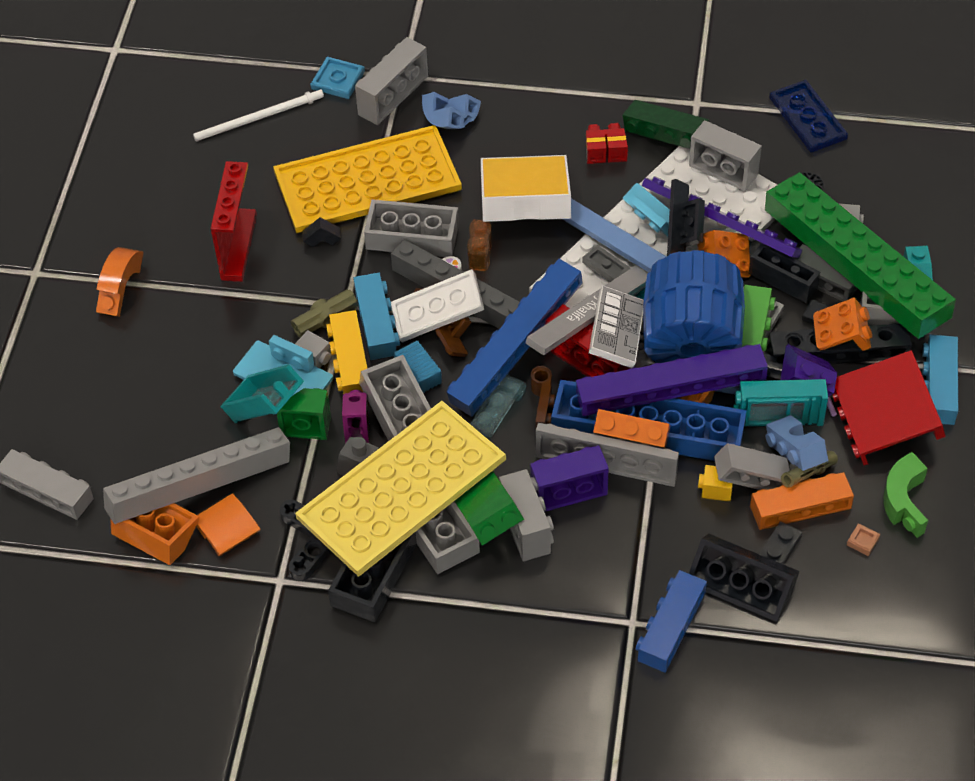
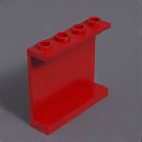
[211,161,257,282]
[832,350,946,465]

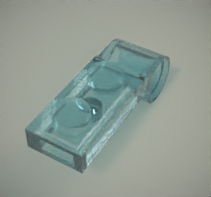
[470,374,526,438]

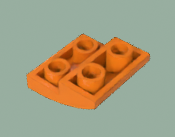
[196,493,260,557]

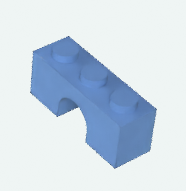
[766,415,828,471]

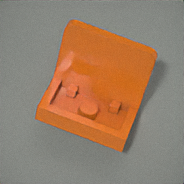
[697,230,750,278]
[813,297,872,351]

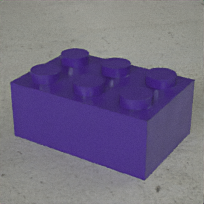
[530,445,609,512]

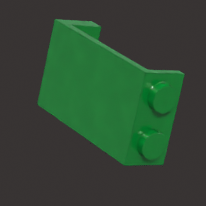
[455,471,524,545]

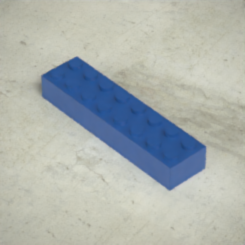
[551,380,747,461]

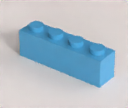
[353,272,400,360]
[922,334,958,425]

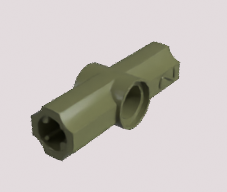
[291,289,358,337]

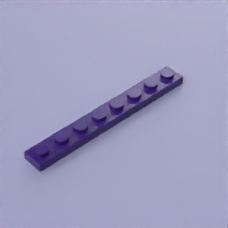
[641,176,803,258]

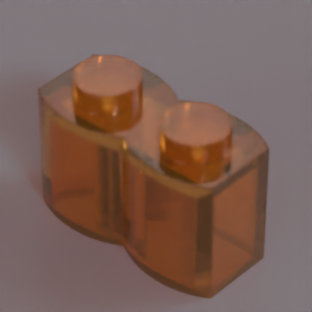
[467,219,492,271]

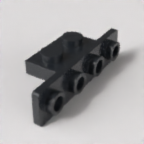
[667,179,705,256]

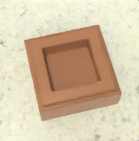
[847,523,880,556]

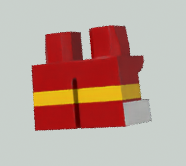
[586,123,628,164]

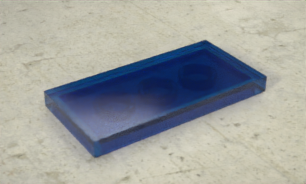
[769,80,848,153]

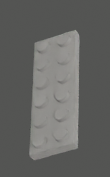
[536,423,679,487]

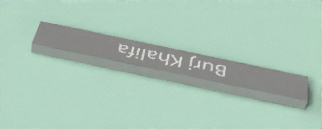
[526,265,648,355]

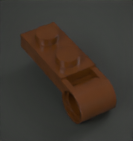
[531,366,555,428]

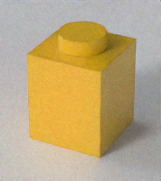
[698,465,733,501]

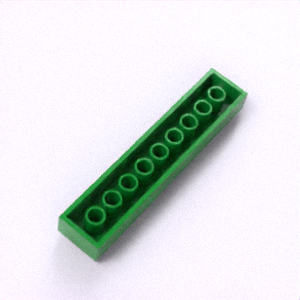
[765,172,956,339]

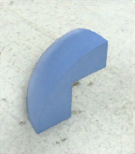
[422,92,481,129]

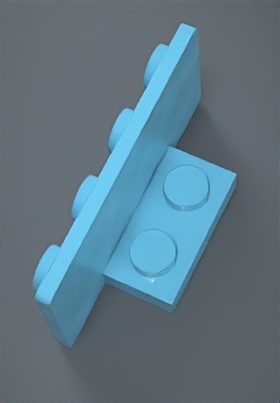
[233,335,333,395]

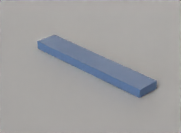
[563,199,666,273]

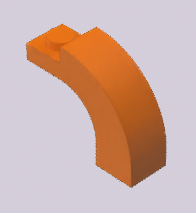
[96,247,143,316]

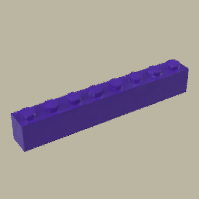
[576,344,768,416]

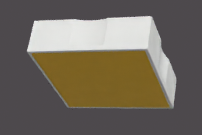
[481,155,571,222]

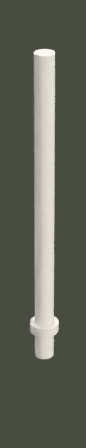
[193,90,324,141]

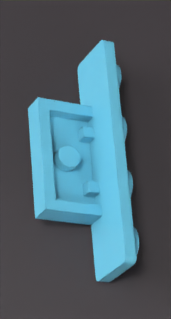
[623,183,670,237]

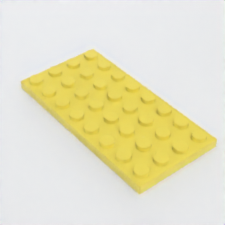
[295,401,506,577]

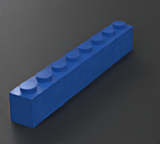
[447,259,583,417]

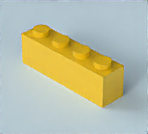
[326,310,367,394]

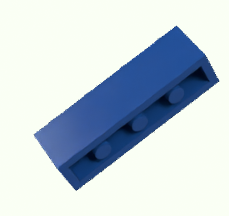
[636,570,707,673]

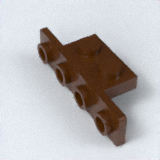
[414,288,471,357]

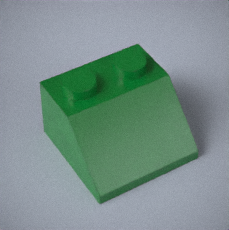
[277,388,331,440]

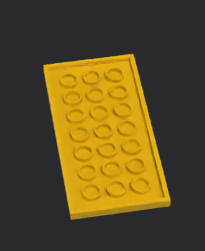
[273,125,462,233]

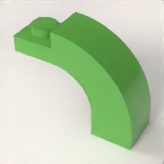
[883,452,928,538]

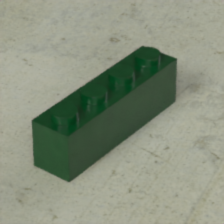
[622,100,709,149]

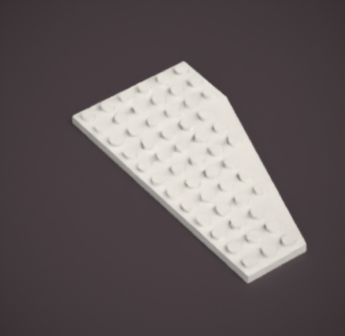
[529,146,777,308]

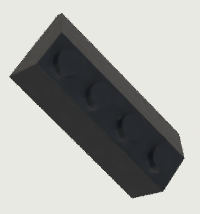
[689,534,800,622]

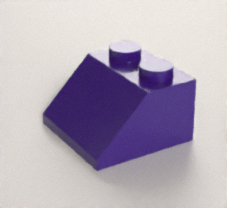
[780,344,837,397]

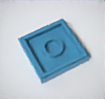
[311,57,365,99]

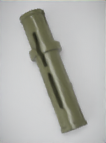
[781,451,838,488]

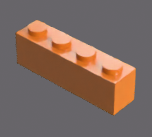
[750,472,854,530]

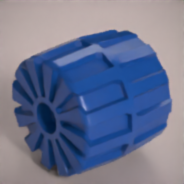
[643,250,745,363]

